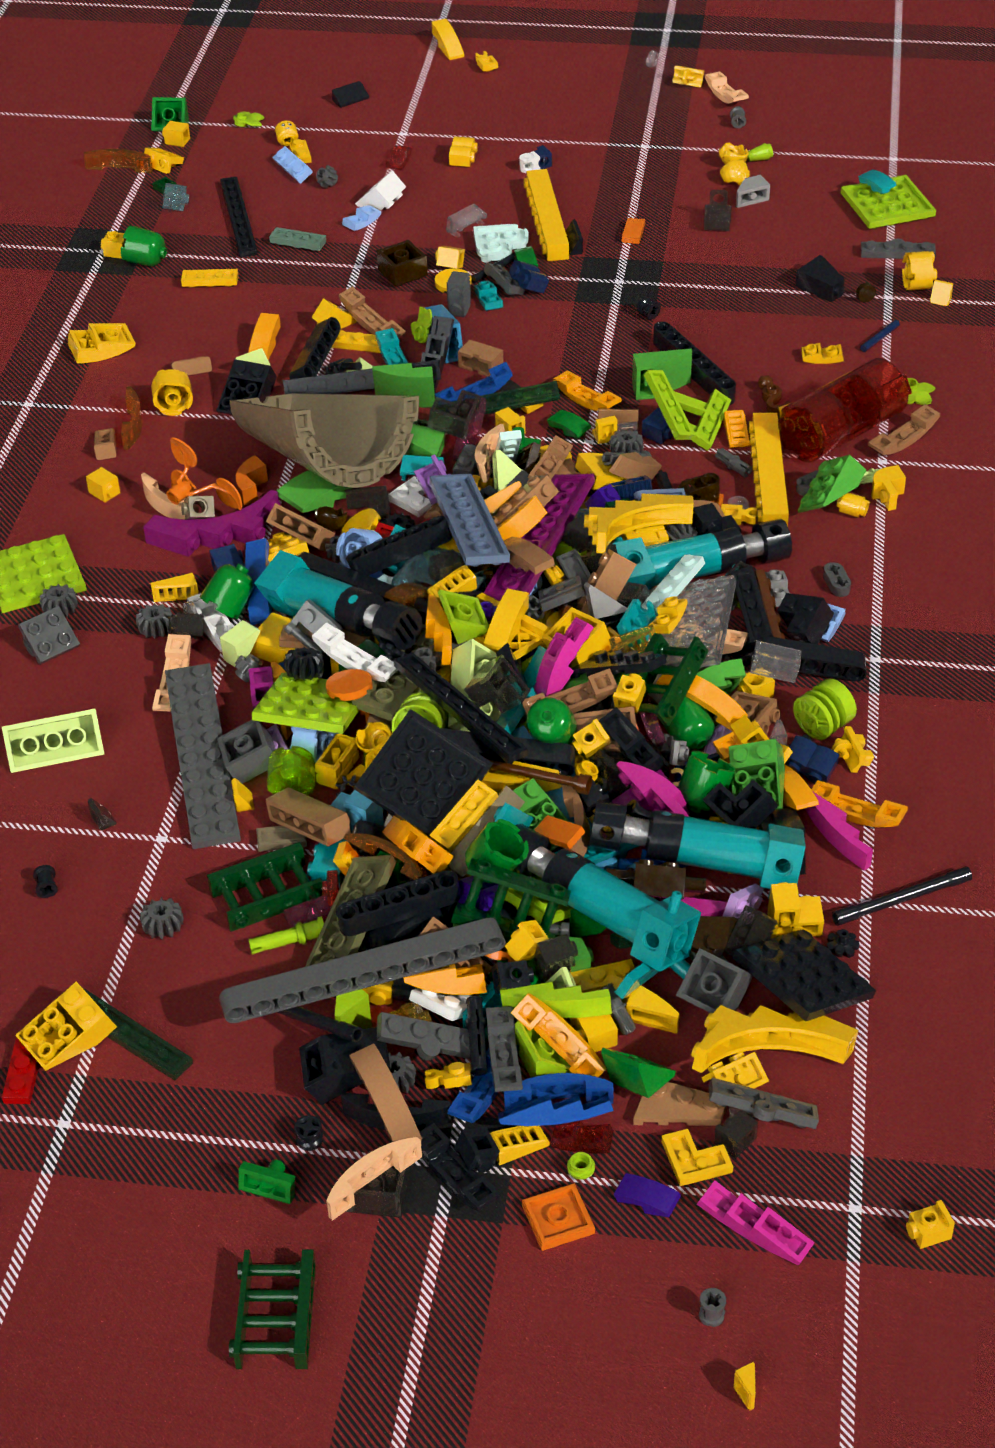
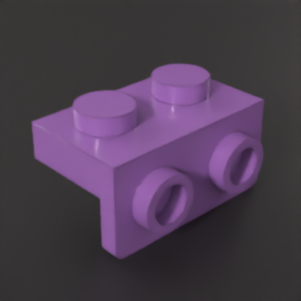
[414,454,451,504]

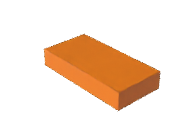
[622,218,645,244]
[534,815,585,849]

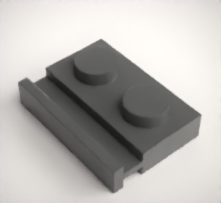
[538,575,585,612]

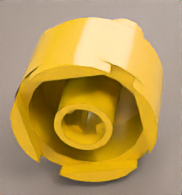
[902,251,937,290]
[151,369,193,416]

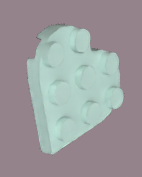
[473,224,529,263]

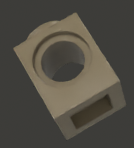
[181,496,215,520]

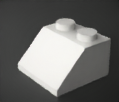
[355,171,406,211]

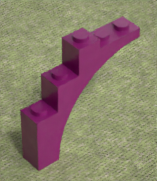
[143,490,280,557]

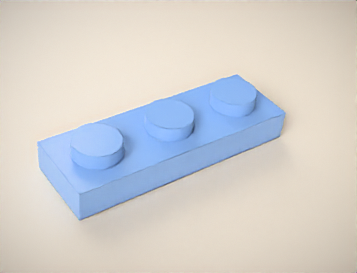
[272,146,313,184]

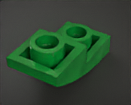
[514,246,538,267]
[547,410,591,438]

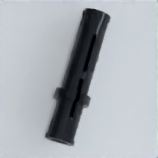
[465,996,488,1076]

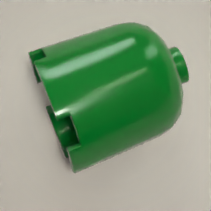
[121,226,167,267]
[199,563,255,619]
[658,696,715,750]
[527,697,577,744]
[678,751,735,813]
[465,819,529,883]

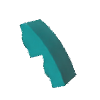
[858,169,897,194]
[474,281,503,311]
[494,802,534,827]

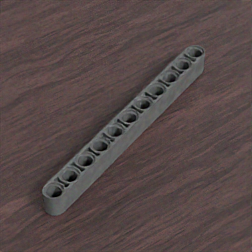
[219,918,506,1023]

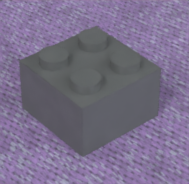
[217,720,280,784]
[676,948,753,1013]

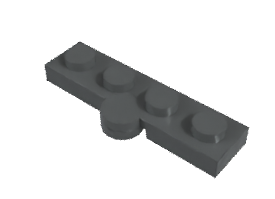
[861,238,936,259]
[377,1012,470,1060]
[709,1078,819,1129]

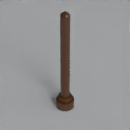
[487,759,592,795]

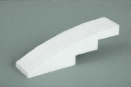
[187,593,233,652]

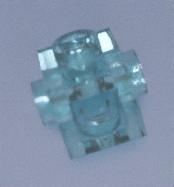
[162,183,189,211]

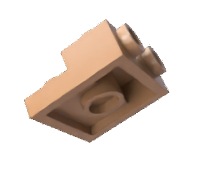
[713,691,780,735]

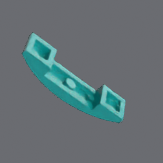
[375,328,408,365]

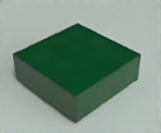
[152,176,177,195]

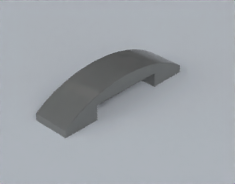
[486,1006,523,1092]

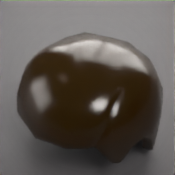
[314,506,347,532]

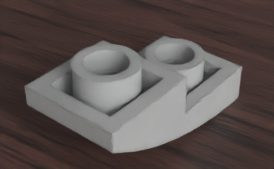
[765,570,790,607]
[669,740,689,765]

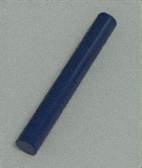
[860,320,900,352]

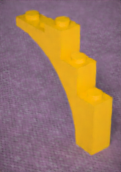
[584,493,694,553]
[691,1005,859,1073]

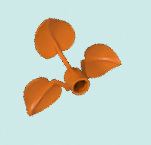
[166,437,242,510]

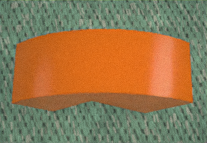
[236,455,268,507]

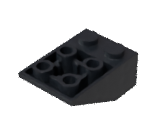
[216,359,277,415]
[299,1027,391,1105]

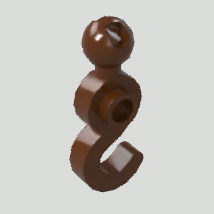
[758,375,791,415]

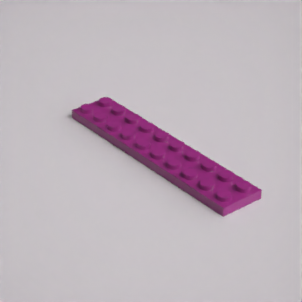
[483,474,595,601]

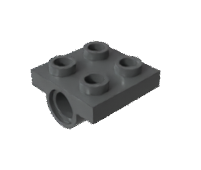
[18,606,80,665]

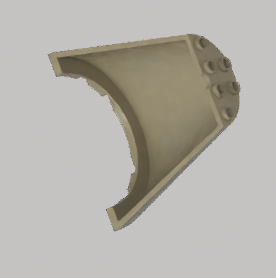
[230,393,419,488]

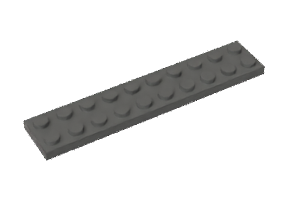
[165,663,241,849]

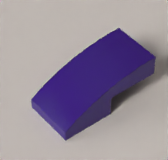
[614,1173,681,1218]

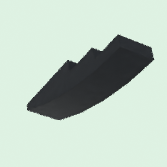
[421,316,454,394]

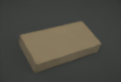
[256,826,307,852]

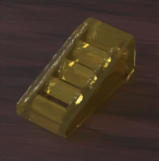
[609,624,656,653]

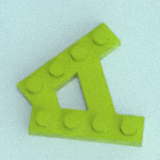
[644,370,731,451]

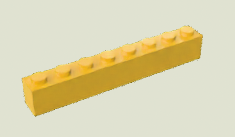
[523,169,569,261]
[748,413,789,527]

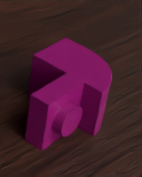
[249,666,274,710]

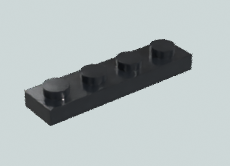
[731,565,774,647]

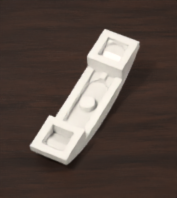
[312,623,398,682]

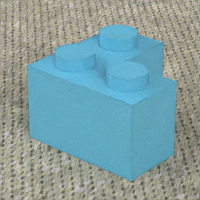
[330,790,384,836]

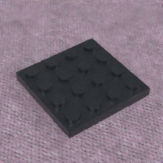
[354,709,493,837]
[732,929,876,1021]

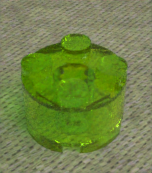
[267,746,315,796]

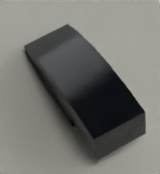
[599,707,665,772]

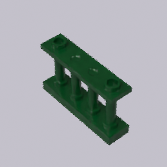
[614,633,709,727]
[207,842,324,932]
[451,858,571,955]
[229,1249,316,1369]

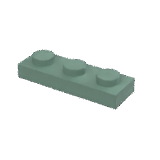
[269,227,327,251]

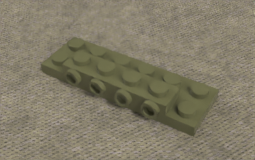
[352,624,457,721]
[305,855,397,967]

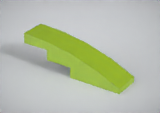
[500,982,612,1018]

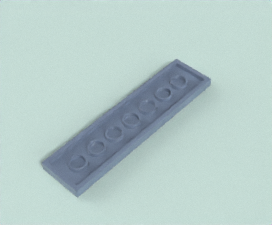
[429,474,510,566]

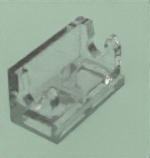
[446,204,487,238]
[750,640,801,683]

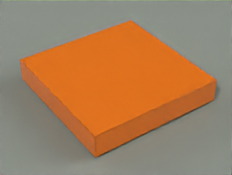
[522,1183,595,1251]

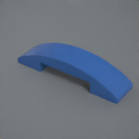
[435,362,513,408]
[447,1045,519,1123]
[504,1073,614,1110]

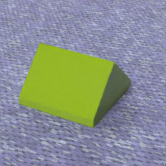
[438,590,489,645]
[335,989,372,1029]
[515,1021,571,1078]

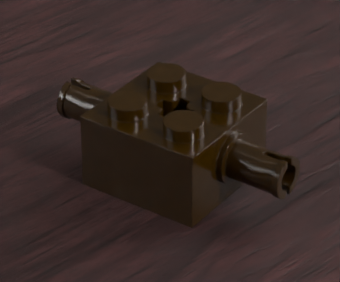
[604,859,706,901]

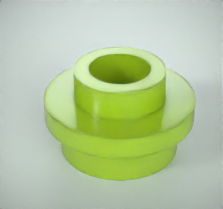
[567,1152,595,1180]

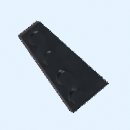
[571,650,667,678]

